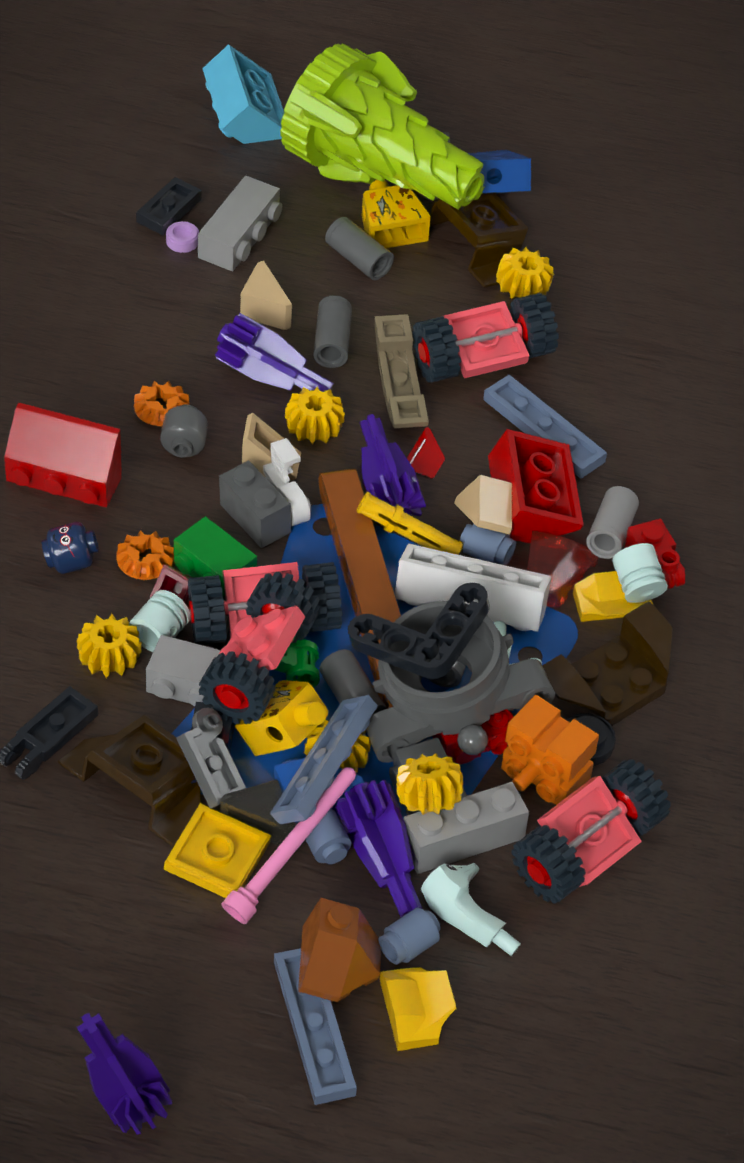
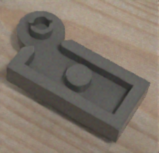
[176,707,247,809]

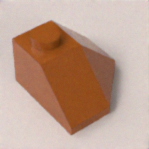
[298,897,381,1002]

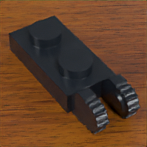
[0,686,98,780]

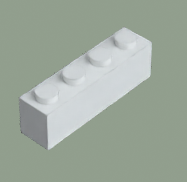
[395,543,551,632]

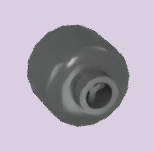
[160,405,209,458]

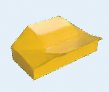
[573,571,653,622]
[380,967,456,1051]

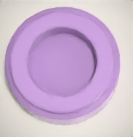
[166,221,199,253]

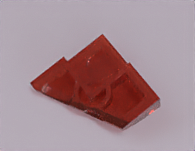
[527,531,598,608]

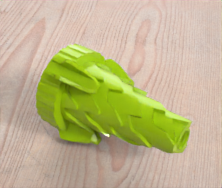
[280,43,484,210]

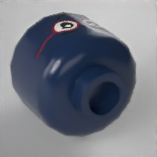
[42,522,99,574]

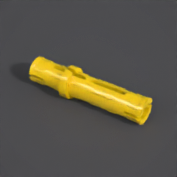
[357,491,463,555]

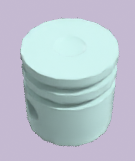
[612,543,668,603]
[129,590,190,652]

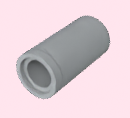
[586,486,639,559]

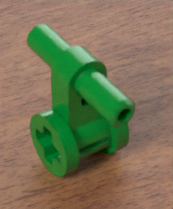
[274,636,320,688]

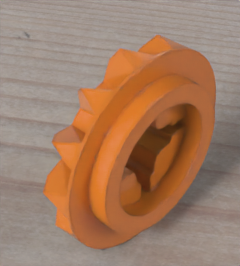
[134,380,189,426]
[116,530,174,580]

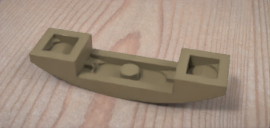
[374,314,429,429]

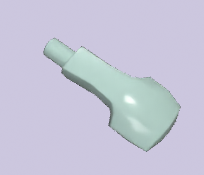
[421,863,521,956]

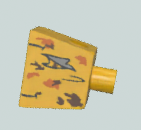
[362,180,430,248]
[235,680,329,756]

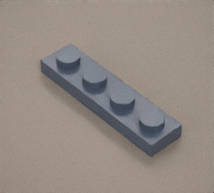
[483,375,607,479]
[270,695,378,824]
[274,948,357,1105]

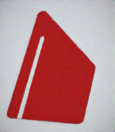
[407,427,445,478]

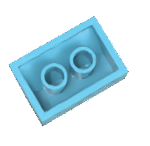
[202,44,284,144]

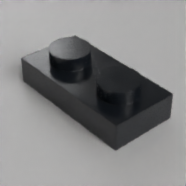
[136,177,201,235]

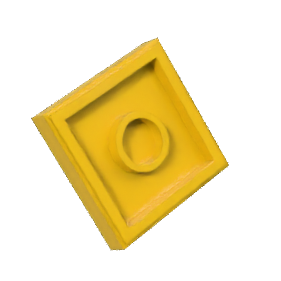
[164,803,271,898]

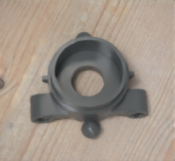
[366,601,555,763]

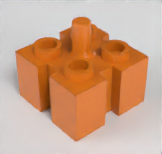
[501,694,599,805]

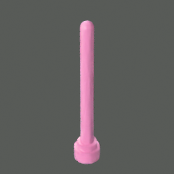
[221,767,356,924]

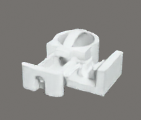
[263,438,311,526]

